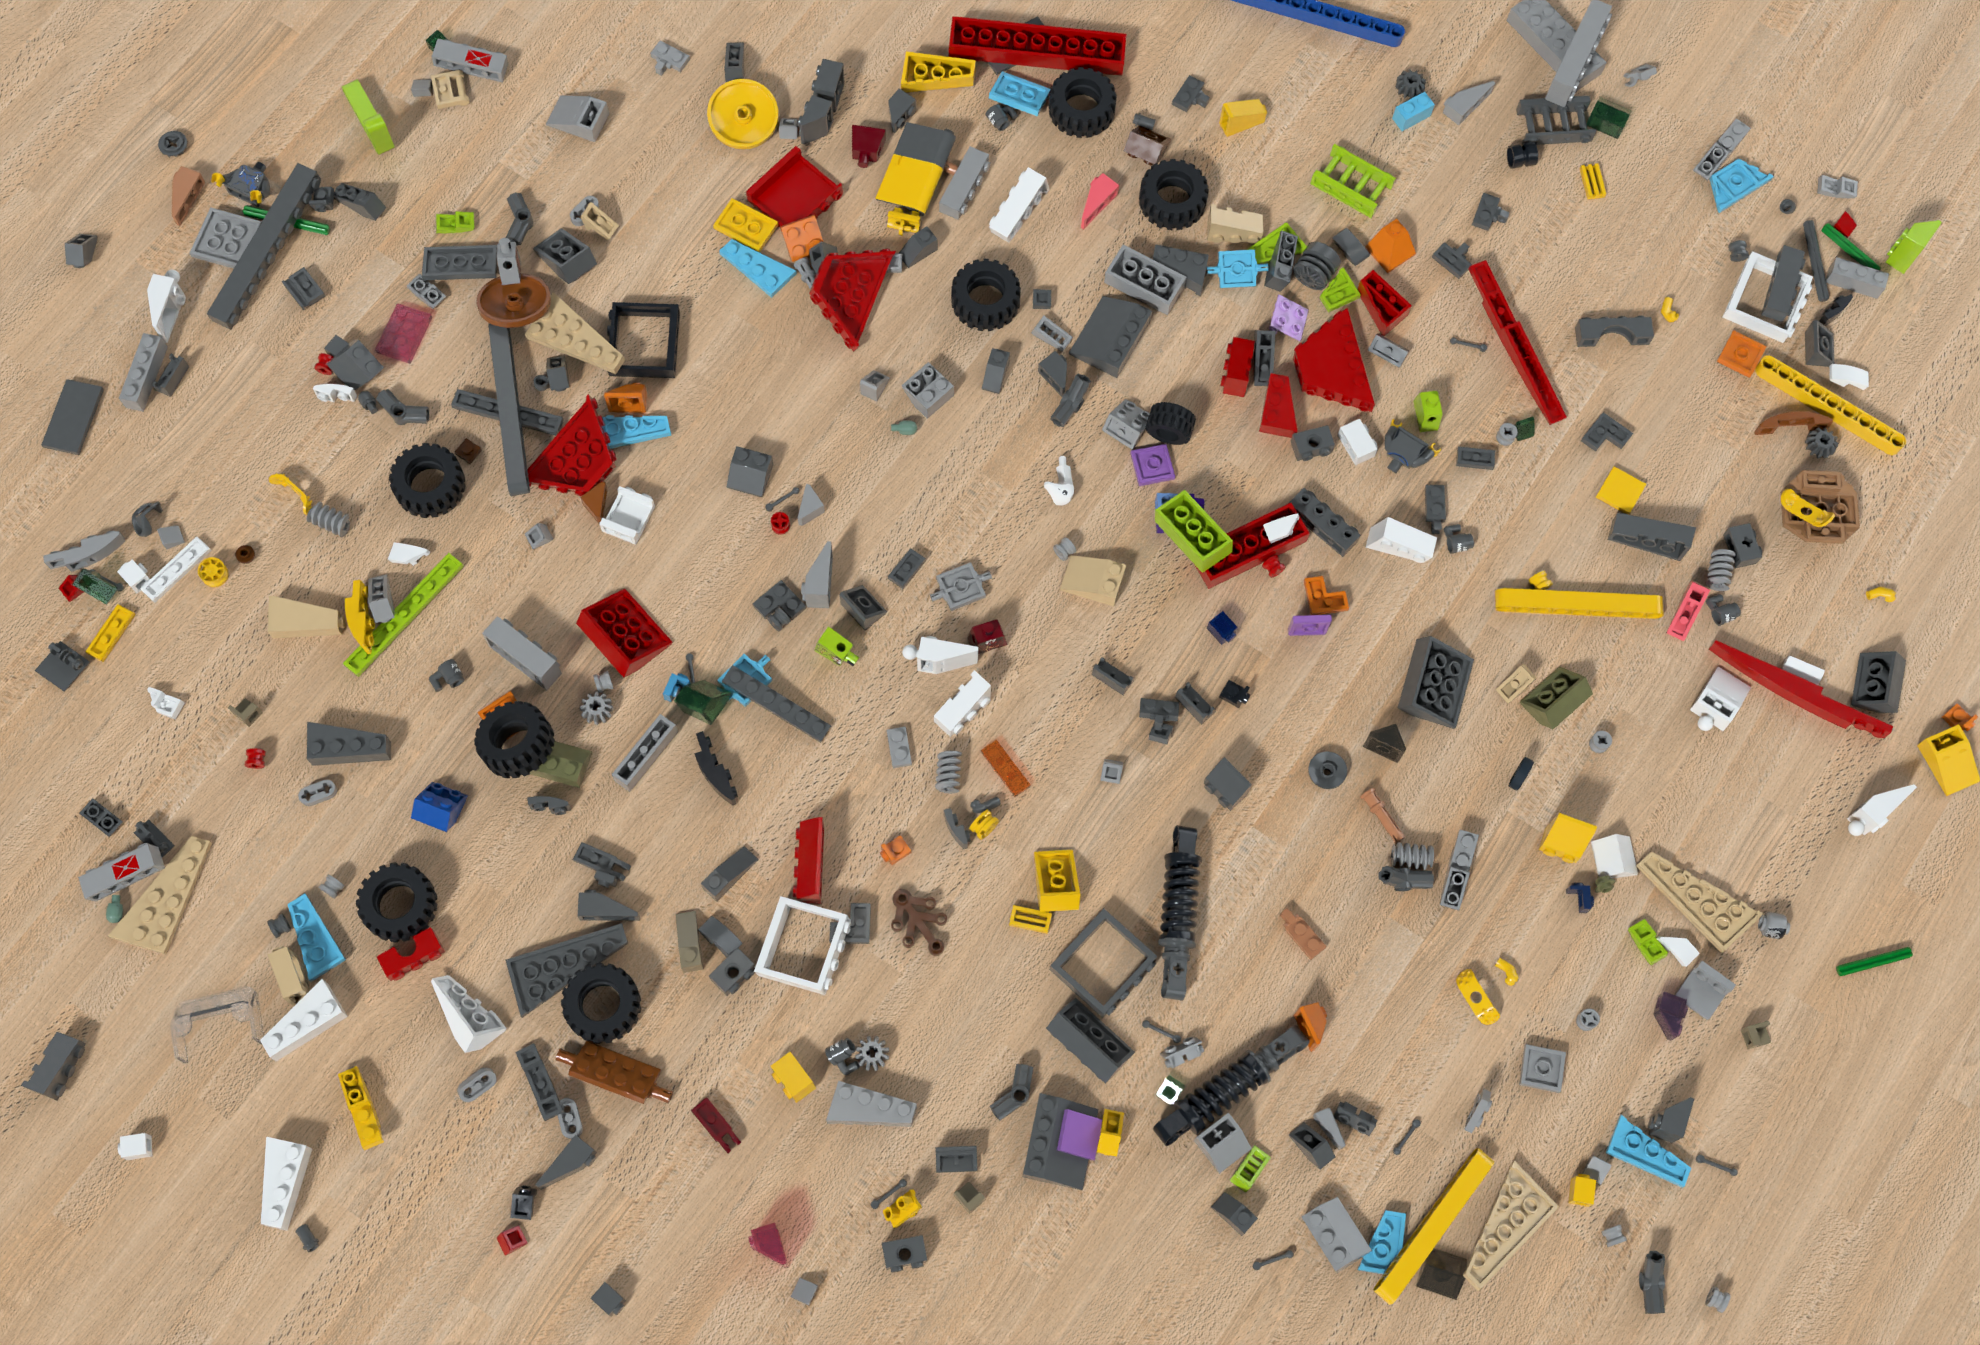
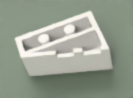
[1365,517,1437,563]
[934,670,991,737]

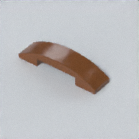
[1754,411,1833,435]

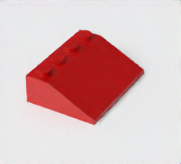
[576,589,673,678]

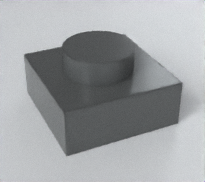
[1033,289,1051,309]
[1149,723,1173,745]
[594,870,618,888]

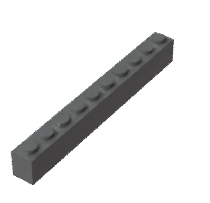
[207,163,321,330]

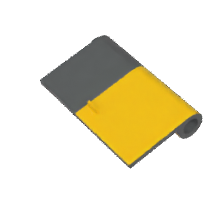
[875,122,956,216]

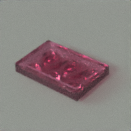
[375,303,432,364]

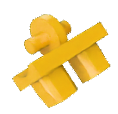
[887,207,921,236]
[883,1190,922,1228]

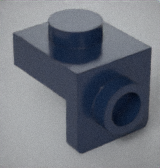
[1566,883,1594,913]

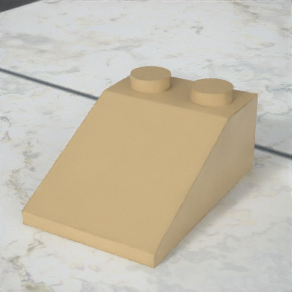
[1060,556,1126,607]

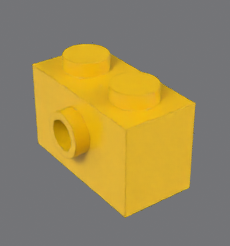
[771,1052,816,1103]

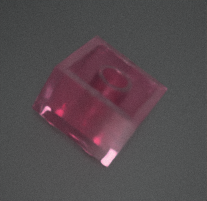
[748,1223,789,1269]

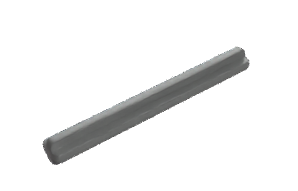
[1803,220,1829,302]

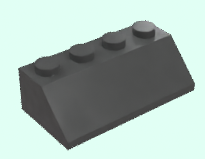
[1046,998,1135,1084]

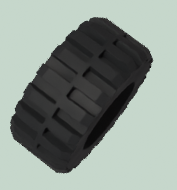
[1049,67,1117,138]
[1139,159,1209,231]
[951,259,1021,331]
[389,443,466,518]
[474,701,555,778]
[356,862,438,943]
[561,963,641,1044]

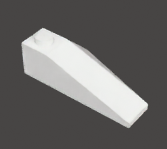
[431,975,507,1053]

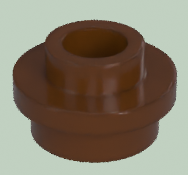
[235,545,255,564]

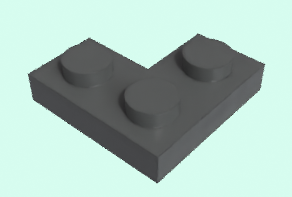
[1581,412,1634,452]
[752,580,806,620]
[829,903,871,944]

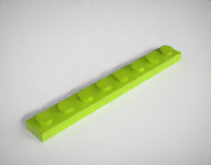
[343,553,464,677]

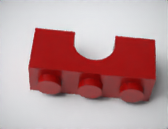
[376,927,445,981]

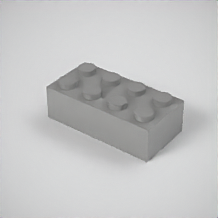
[1104,245,1187,315]
[482,616,562,691]

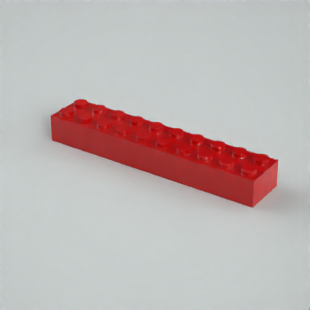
[948,16,1127,76]

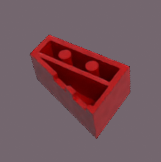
[1357,270,1412,336]
[1220,337,1255,397]
[1259,373,1298,438]

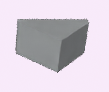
[860,370,890,401]
[798,484,825,526]

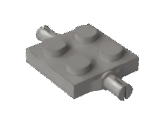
[930,562,992,611]

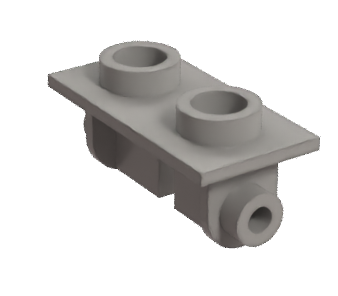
[1160,1037,1204,1069]

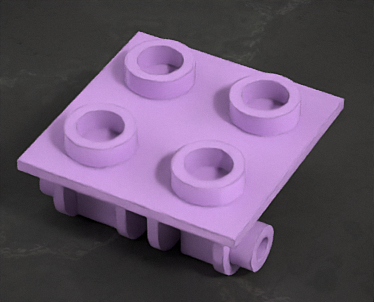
[1269,295,1308,341]

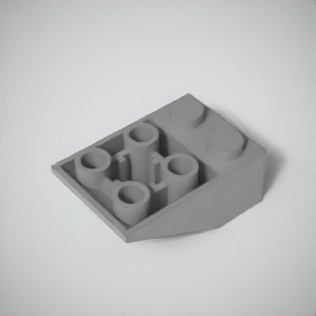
[546,95,609,142]

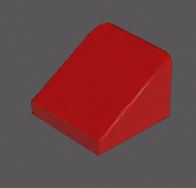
[1834,211,1857,239]
[58,575,89,602]
[497,1225,528,1256]

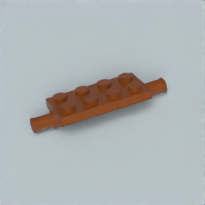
[555,1041,673,1104]

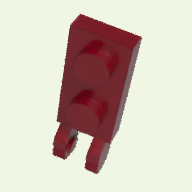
[691,1097,742,1154]

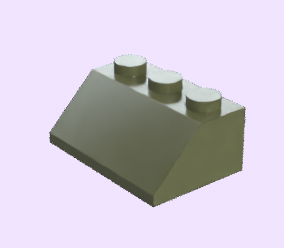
[1520,667,1593,730]
[530,741,592,788]

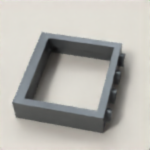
[1049,908,1157,1018]

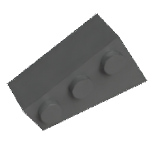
[1153,245,1209,296]
[21,1032,86,1101]

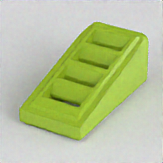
[1230,1145,1271,1192]

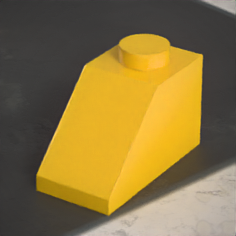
[1097,1109,1124,1157]

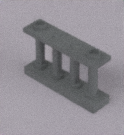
[1516,96,1596,145]

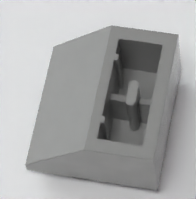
[902,362,954,419]
[1194,1113,1252,1174]

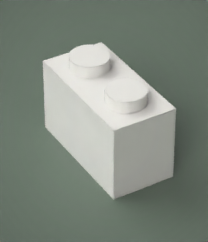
[1338,419,1378,465]

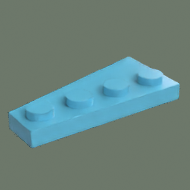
[719,239,797,298]
[602,415,671,449]
[287,894,346,982]
[1606,1115,1691,1188]

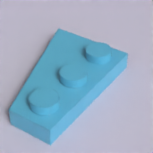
[1357,1210,1406,1274]

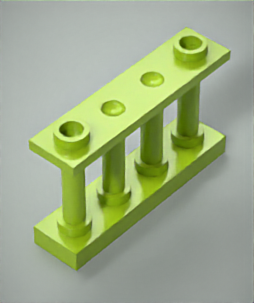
[1310,144,1396,218]

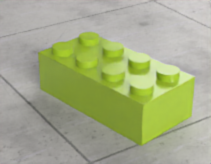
[1155,490,1233,573]

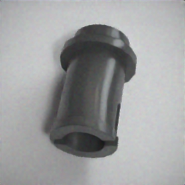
[1133,113,1156,130]
[295,1224,319,1252]

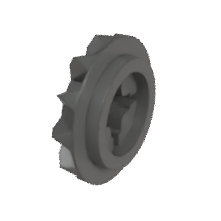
[158,131,188,158]

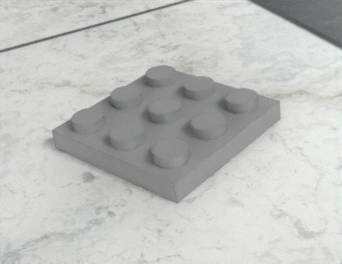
[189,207,262,269]

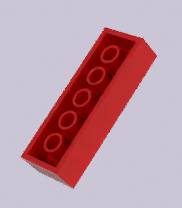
[1194,503,1310,589]

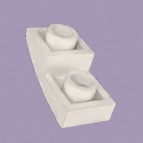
[1829,364,1869,390]
[313,384,357,402]

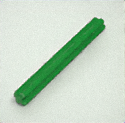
[243,205,330,235]

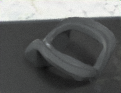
[132,501,163,537]

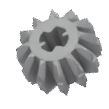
[580,691,614,725]
[855,1036,889,1071]

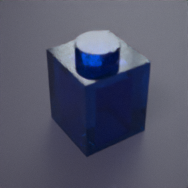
[1207,611,1238,645]

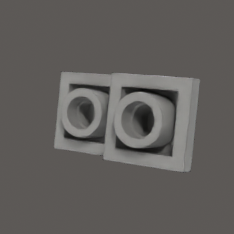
[407,274,446,309]

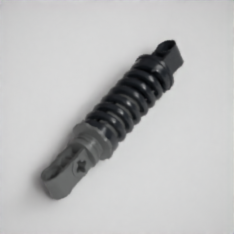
[1158,825,1202,1001]
[1153,1025,1310,1146]

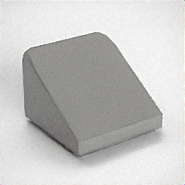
[411,79,432,97]
[779,118,798,139]
[525,523,553,549]
[157,526,185,549]
[1100,759,1123,784]
[1582,1156,1612,1185]
[791,1278,819,1306]

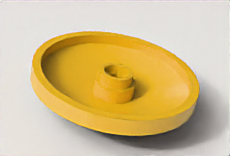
[707,79,779,149]

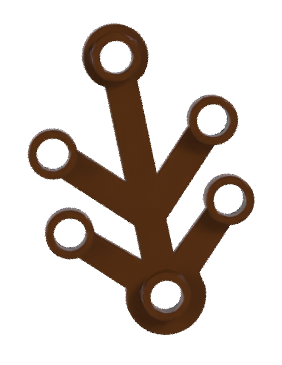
[891,889,947,956]

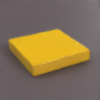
[1595,466,1647,515]

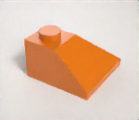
[1365,219,1416,273]
[604,383,647,413]
[1293,1002,1327,1052]

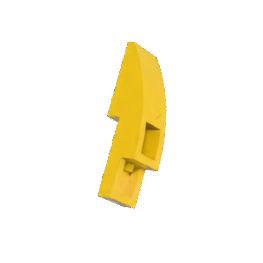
[345,580,375,654]
[338,1066,384,1151]

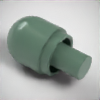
[891,420,917,435]
[106,895,123,923]

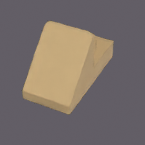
[580,202,619,240]
[1495,664,1537,704]

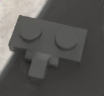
[1172,75,1210,112]
[1472,193,1510,231]
[1432,242,1472,279]
[1139,698,1179,731]

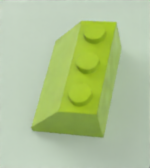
[1885,220,1942,274]

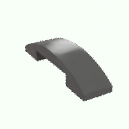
[515,1043,564,1121]

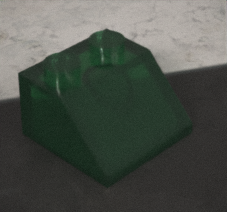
[1586,97,1632,139]
[674,680,733,725]

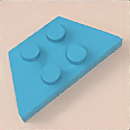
[1709,159,1774,213]

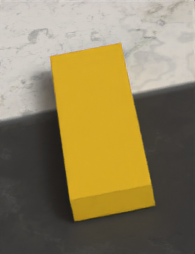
[85,604,136,662]

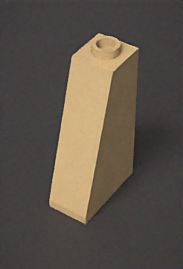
[268,596,345,638]

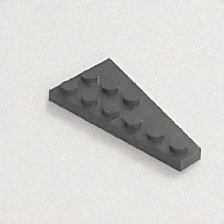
[505,923,628,1018]

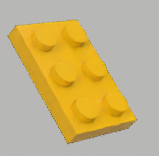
[713,198,778,253]

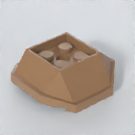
[1780,470,1860,544]

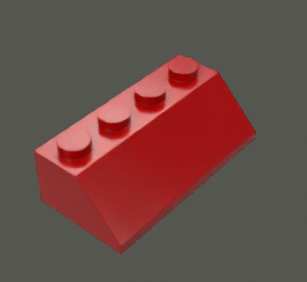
[793,817,824,904]

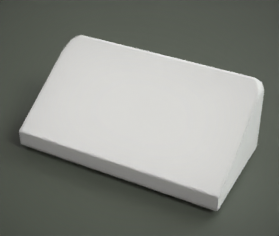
[1781,656,1825,685]

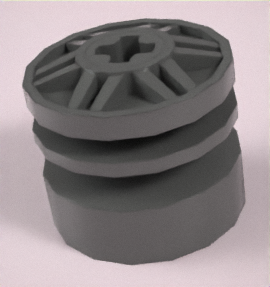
[1293,242,1341,290]

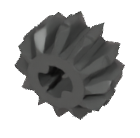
[1395,69,1426,99]
[1805,427,1839,459]

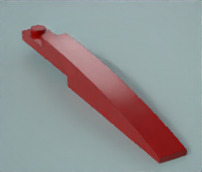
[1468,260,1567,425]
[1709,640,1894,739]

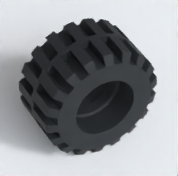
[1145,402,1196,445]

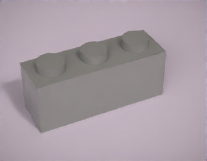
[1826,257,1889,299]

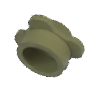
[1595,876,1616,893]

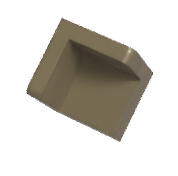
[228,698,263,727]
[1741,1021,1771,1049]
[953,1182,985,1214]

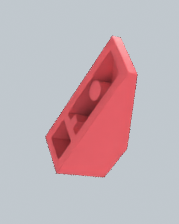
[1081,173,1119,230]
[1666,581,1710,641]

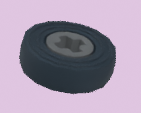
[1508,757,1534,791]

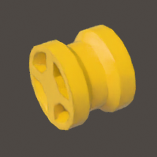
[1529,571,1553,590]

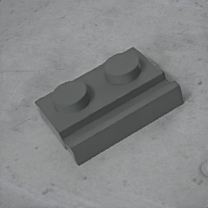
[282,267,325,311]

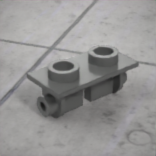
[134,819,175,857]
[1333,1101,1377,1136]

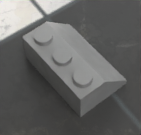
[1302,1197,1372,1273]

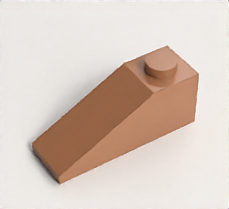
[172,166,205,226]

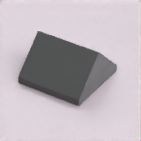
[1805,320,1835,367]
[839,585,887,630]

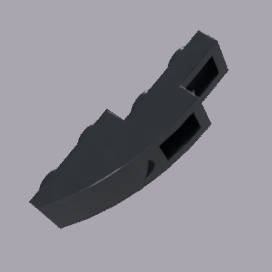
[694,731,738,805]

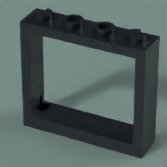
[607,302,680,378]

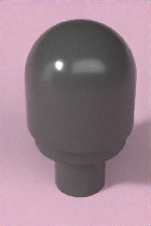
[358,391,378,414]

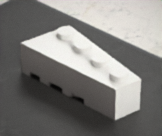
[989,167,1050,243]
[260,979,348,1061]
[261,1137,312,1231]

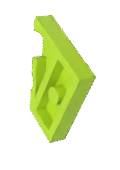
[1320,267,1361,313]

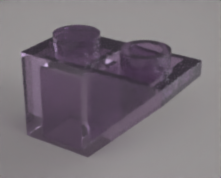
[1653,992,1688,1041]

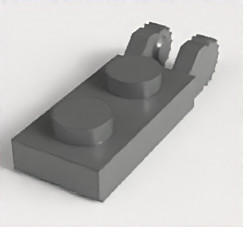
[572,842,631,881]

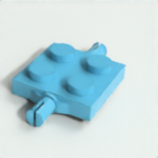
[1206,250,1268,288]
[717,654,772,707]

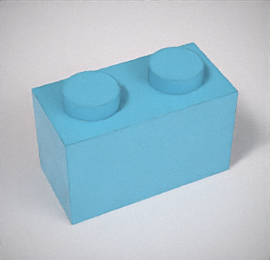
[1392,92,1435,131]

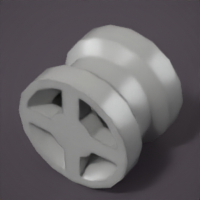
[1496,423,1518,446]
[1053,537,1077,561]
[593,671,614,693]
[1589,731,1612,753]
[319,874,344,899]
[1576,1009,1600,1031]
[1601,1225,1627,1247]
[1705,1286,1730,1313]

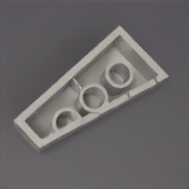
[826,1081,917,1127]

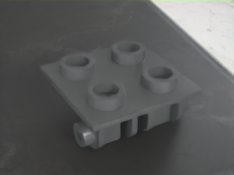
[35,641,90,692]

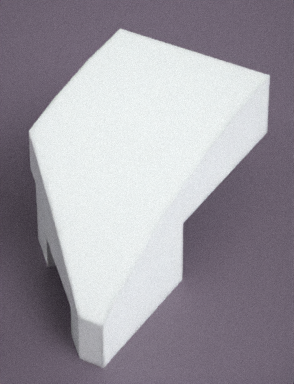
[1263,513,1300,543]
[388,542,430,566]
[147,687,185,720]
[1657,936,1700,967]

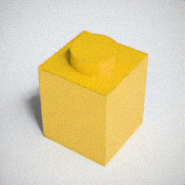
[1568,1174,1596,1207]

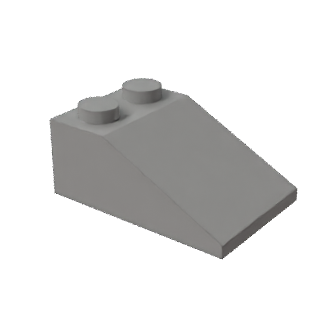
[801,541,833,608]

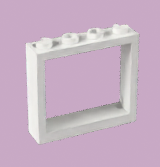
[1722,251,1813,343]
[754,896,851,995]

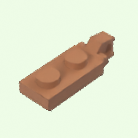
[1280,908,1327,960]

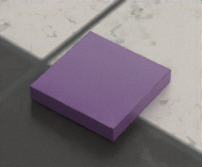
[1130,444,1175,486]
[1288,615,1332,636]
[1057,1109,1102,1160]

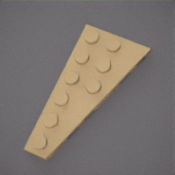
[525,292,625,374]
[108,836,212,954]
[1636,852,1764,953]
[1463,1161,1559,1291]

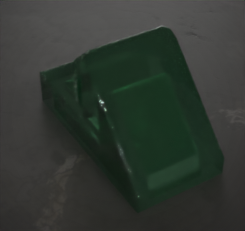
[72,568,118,605]

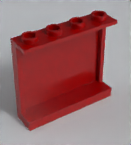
[746,146,843,228]

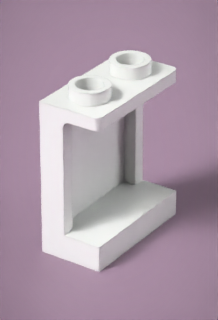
[599,486,655,545]

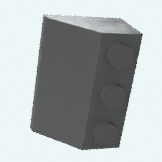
[1851,651,1906,713]

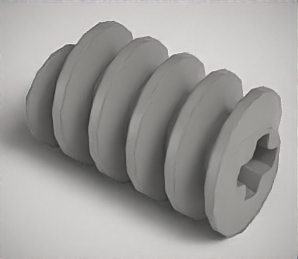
[306,502,350,537]
[1706,549,1736,591]
[935,751,962,794]
[1391,842,1434,870]

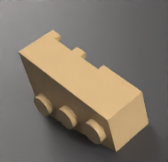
[1207,204,1263,244]

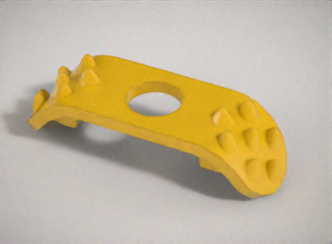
[269,473,312,515]
[1781,489,1835,527]
[1456,969,1500,1025]

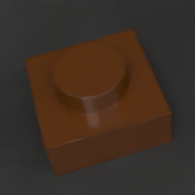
[455,438,482,465]

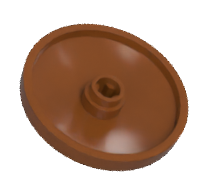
[476,273,551,328]

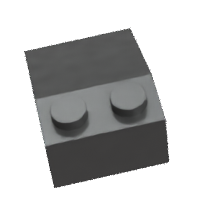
[533,228,597,284]

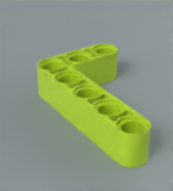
[341,79,395,155]

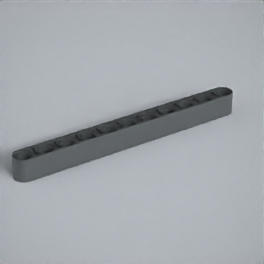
[488,324,530,497]

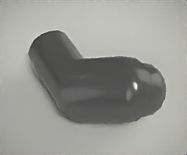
[970,797,1001,814]

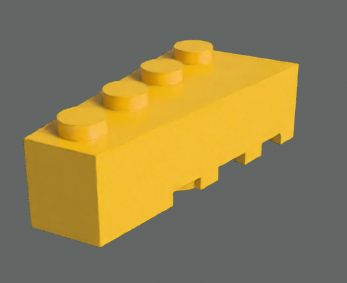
[901,51,976,93]

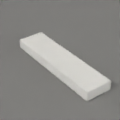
[140,537,212,603]

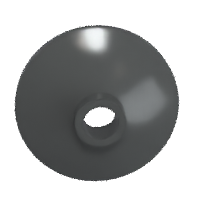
[1308,751,1347,789]

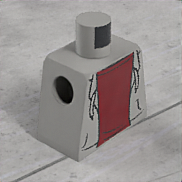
[497,238,521,285]

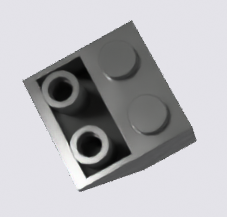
[798,95,833,145]

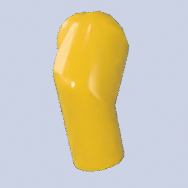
[1661,297,1679,323]
[1866,586,1896,602]
[1495,957,1519,986]

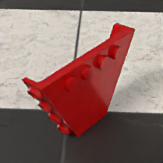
[809,249,896,352]
[1293,308,1375,412]
[528,394,617,496]

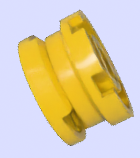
[198,557,229,587]
[969,809,1000,840]

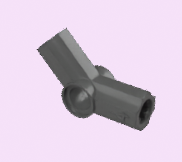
[506,192,534,246]
[1050,374,1091,428]
[376,389,430,425]
[1378,866,1434,891]
[989,1064,1034,1121]
[1639,1251,1665,1314]

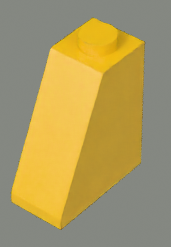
[1219,99,1267,137]

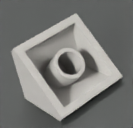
[1591,834,1638,878]

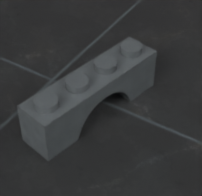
[1575,316,1654,347]

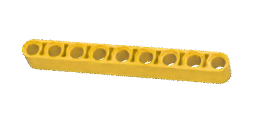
[1755,355,1906,455]
[1495,588,1664,619]
[1373,1148,1494,1305]

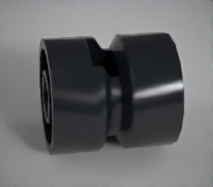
[1507,142,1538,169]

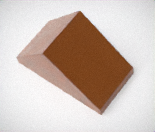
[580,482,608,524]

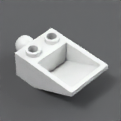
[147,270,186,343]
[902,636,979,674]
[1690,667,1751,731]
[1847,784,1917,836]

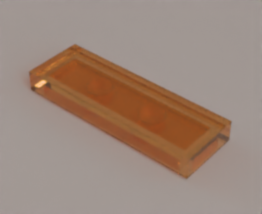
[981,739,1031,797]

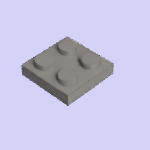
[1519,1044,1566,1093]

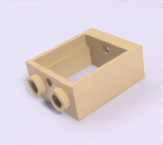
[267,946,310,1006]

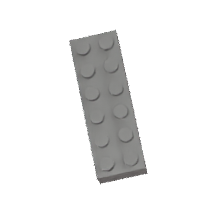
[1506,0,1607,92]
[1545,0,1613,107]

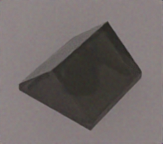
[1363,724,1406,763]
[1416,1248,1467,1300]

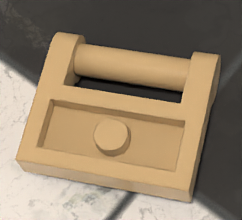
[431,70,469,109]

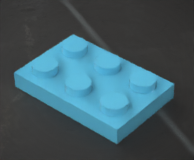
[989,71,1050,116]

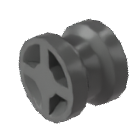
[1728,240,1749,262]
[767,607,791,632]
[267,913,292,938]

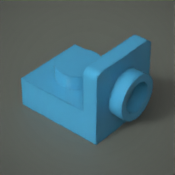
[663,673,691,702]

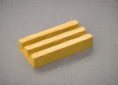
[1580,163,1606,200]
[1009,905,1052,934]

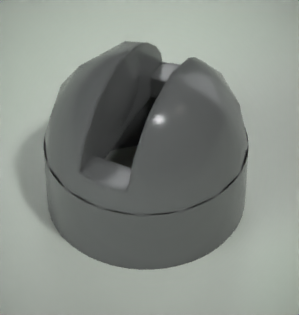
[1780,199,1796,214]
[534,375,549,391]

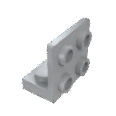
[1102,399,1150,450]
[1675,961,1736,1020]

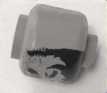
[1758,912,1790,940]

